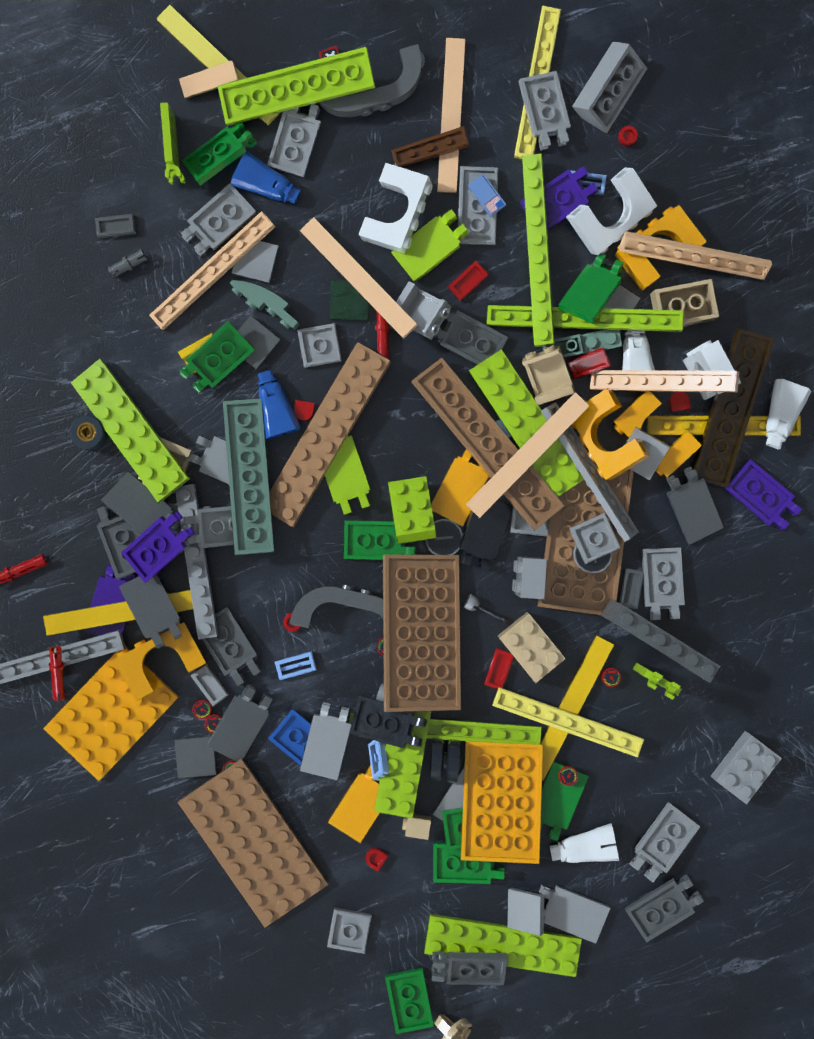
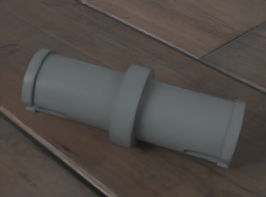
[108,249,148,278]

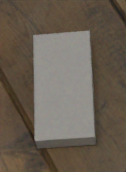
[191,664,229,706]

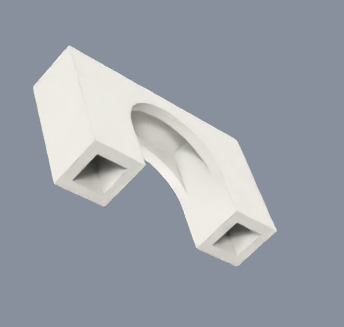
[359,163,432,254]
[566,167,657,255]
[683,340,741,400]

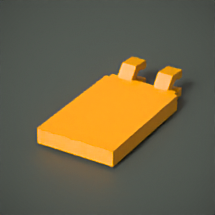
[431,449,489,526]
[328,765,379,843]

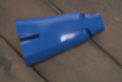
[231,151,301,204]
[258,370,302,440]

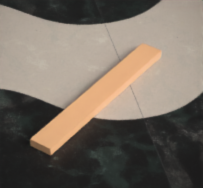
[437,38,465,193]
[149,211,276,330]
[300,217,418,339]
[619,231,772,280]
[590,370,739,392]
[466,392,589,518]

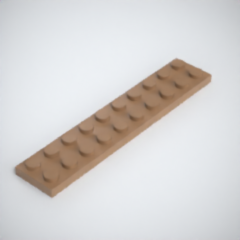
[269,342,391,527]
[412,358,564,531]

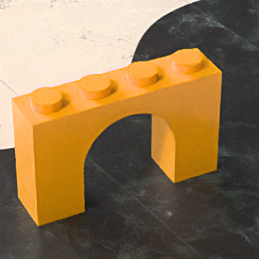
[614,205,707,291]
[571,389,650,480]
[614,391,702,477]
[114,622,206,701]

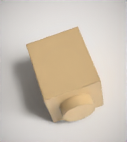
[402,814,431,840]

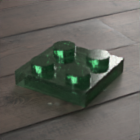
[330,280,368,320]

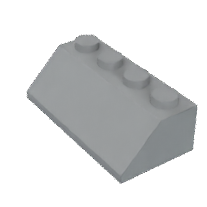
[572,42,648,133]

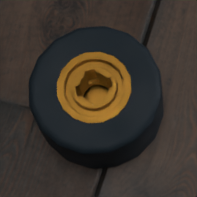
[70,415,108,450]

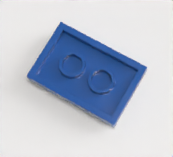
[268,708,313,775]

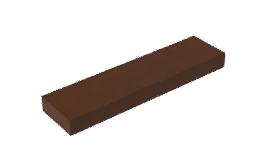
[391,126,470,168]

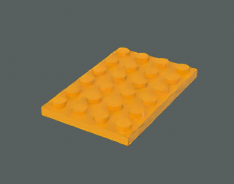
[43,646,179,781]
[461,741,543,864]

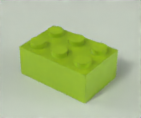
[388,476,436,544]

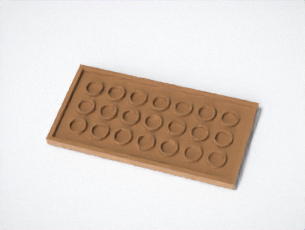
[537,462,634,615]
[383,555,461,712]
[178,758,328,928]

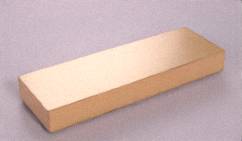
[179,61,239,99]

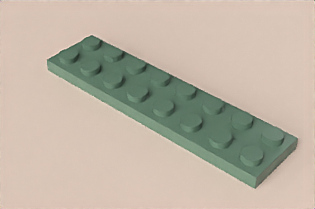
[223,399,274,555]

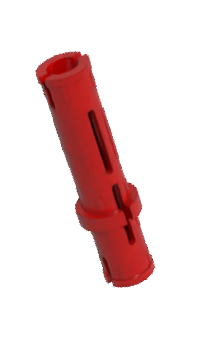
[375,311,390,367]
[0,554,47,584]
[49,646,65,701]

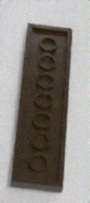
[693,328,775,488]

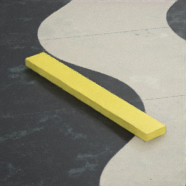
[157,5,281,125]
[514,6,561,159]
[492,687,644,757]

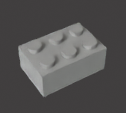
[512,556,547,599]
[710,731,782,804]

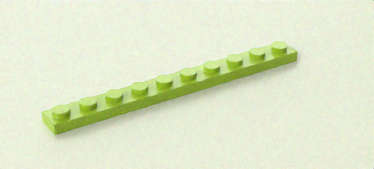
[522,154,555,347]
[487,305,684,332]
[349,713,541,745]

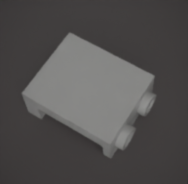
[396,281,451,340]

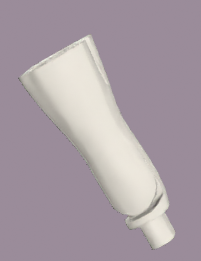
[622,330,655,371]
[766,379,811,449]
[550,823,619,863]

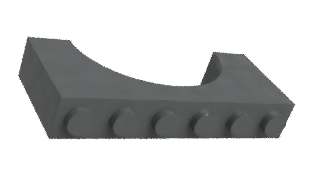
[601,599,721,683]

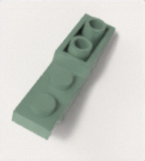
[230,280,299,331]
[543,329,622,359]

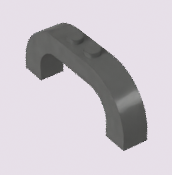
[318,44,422,117]
[290,585,384,646]

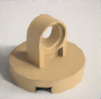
[434,1014,472,1039]

